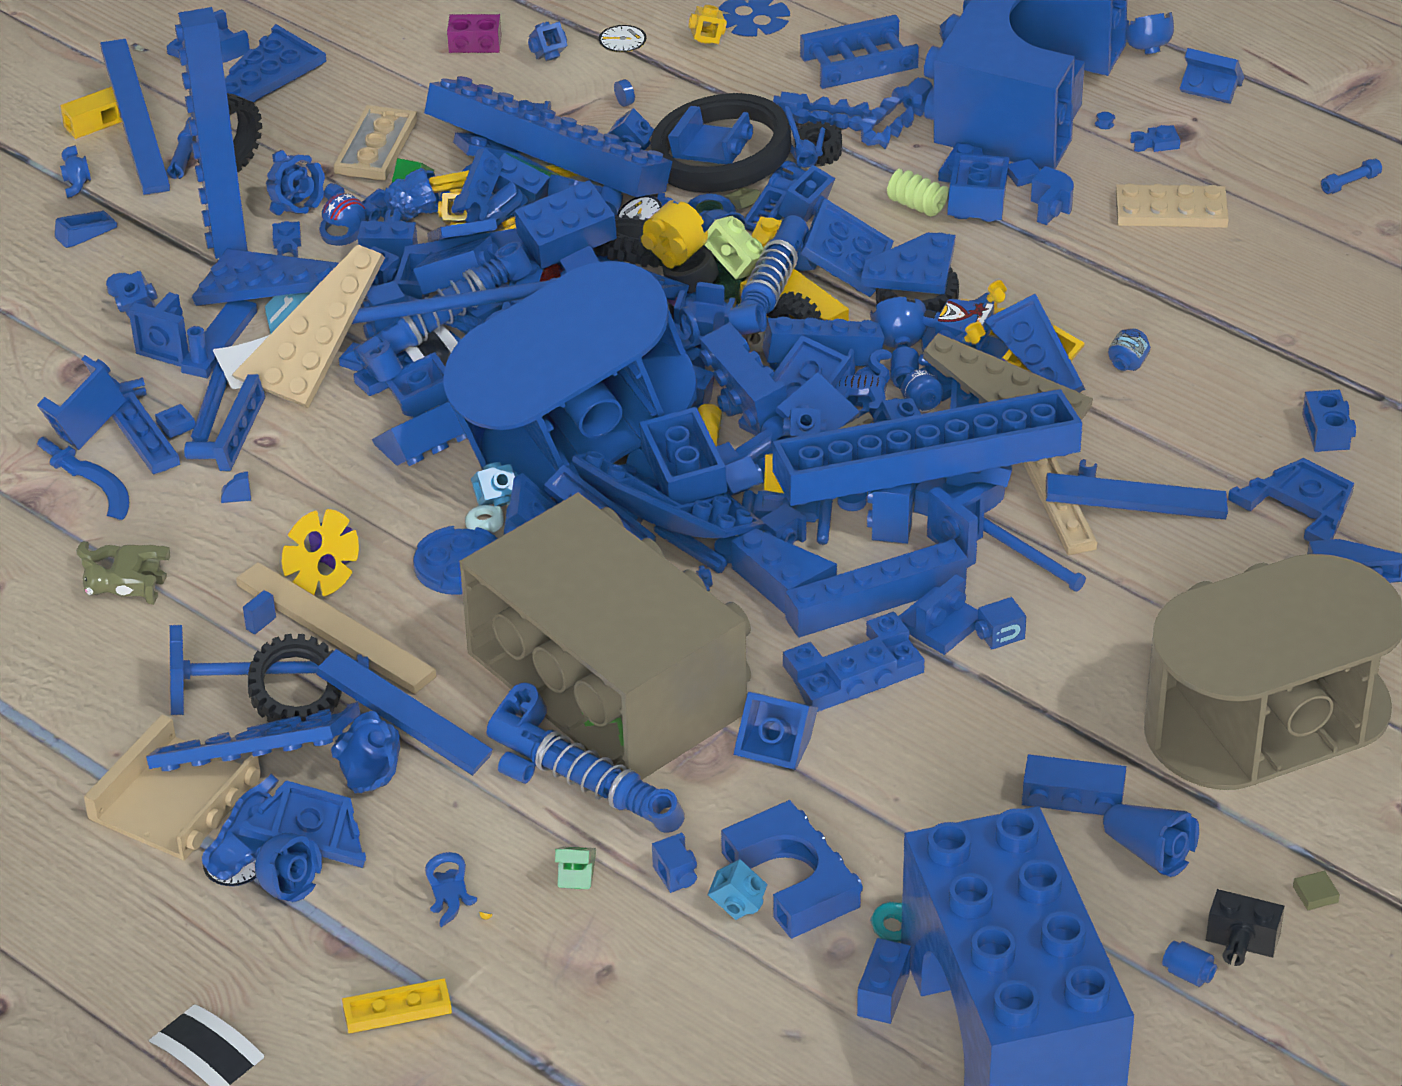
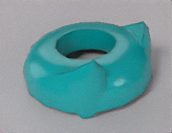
[870,902,902,942]

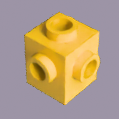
[688,5,727,44]
[438,189,467,225]

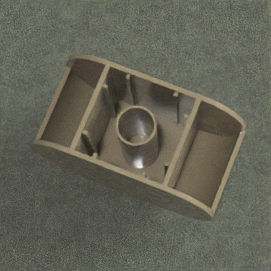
[1144,554,1402,790]

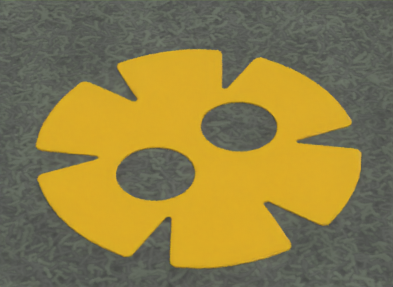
[282,509,359,597]

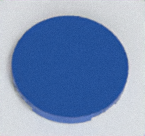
[413,526,498,595]

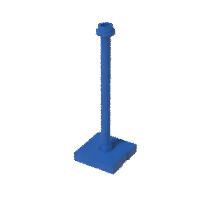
[169,625,369,715]

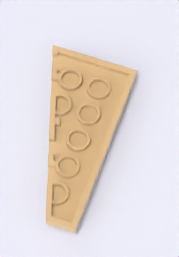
[232,244,385,408]

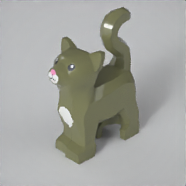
[76,541,170,605]

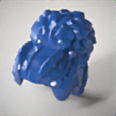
[384,168,440,222]

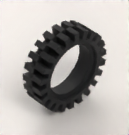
[594,215,664,268]

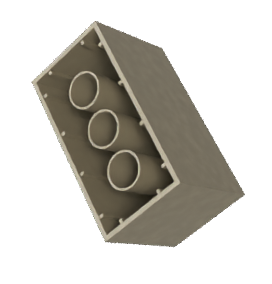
[460,492,751,780]

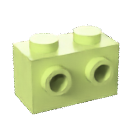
[704,216,763,279]

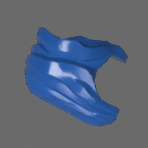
[331,711,400,793]

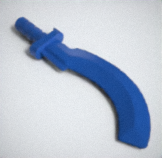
[37,437,129,520]

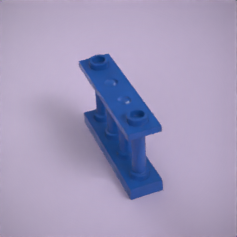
[800,14,919,89]

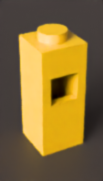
[60,86,122,139]

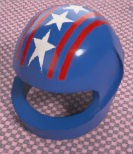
[319,193,366,246]

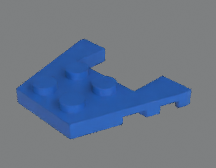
[1228,458,1354,541]

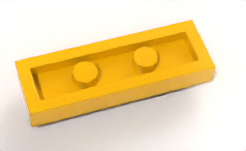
[342,978,452,1034]

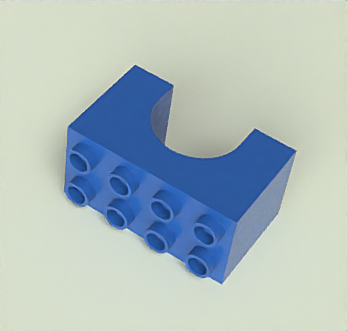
[924,0,1128,169]
[901,806,1134,1086]

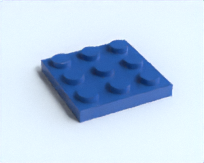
[800,198,894,297]

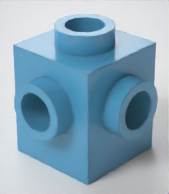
[471,462,518,507]
[707,859,768,920]

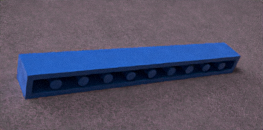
[175,7,248,259]

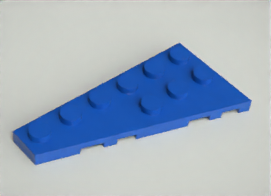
[191,24,327,117]
[192,249,339,306]
[146,702,361,771]

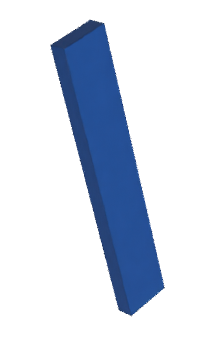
[1046,473,1228,520]
[316,649,493,776]

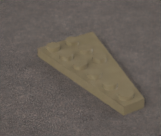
[923,333,1093,460]

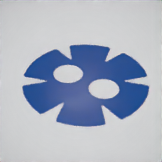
[719,0,790,36]

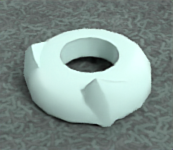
[465,505,504,533]

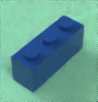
[1022,754,1127,815]

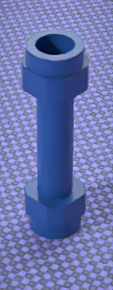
[1321,158,1382,194]
[324,183,381,221]

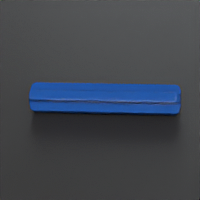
[654,525,728,573]

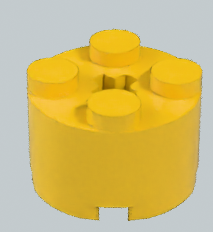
[641,200,708,268]

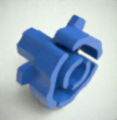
[266,150,325,216]

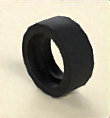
[662,247,719,294]

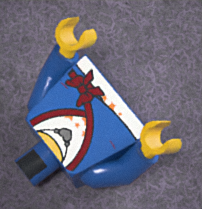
[923,280,1007,350]

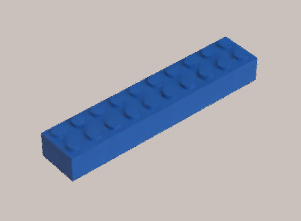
[424,76,672,197]
[772,389,1082,506]

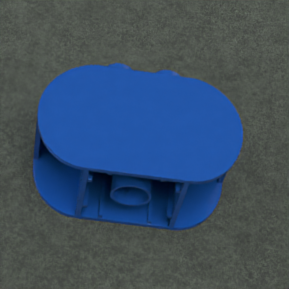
[443,261,697,497]

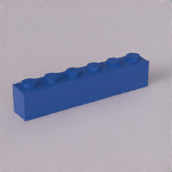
[785,539,967,638]

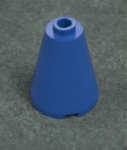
[1103,803,1199,877]

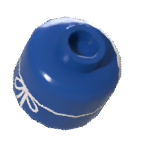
[901,369,944,412]

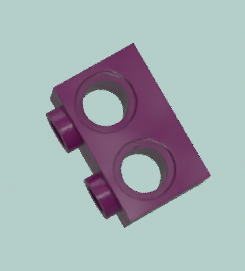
[447,14,502,53]

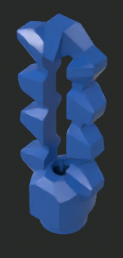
[856,77,934,149]
[773,91,871,131]

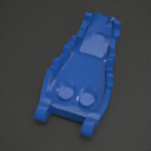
[202,773,279,880]

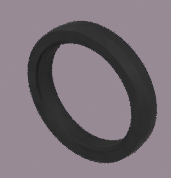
[651,93,791,193]

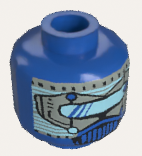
[1108,328,1151,371]

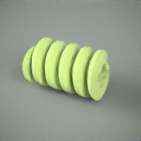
[887,168,949,217]

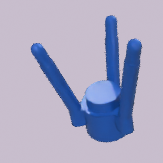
[784,106,825,168]

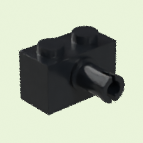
[1206,889,1285,966]

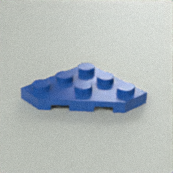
[861,232,956,295]

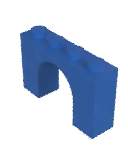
[721,800,863,939]

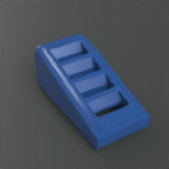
[745,185,786,232]
[55,210,117,248]

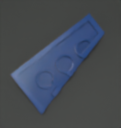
[984,294,1085,393]

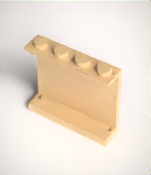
[84,714,261,861]

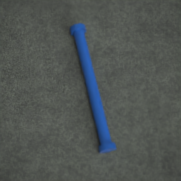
[983,517,1086,592]

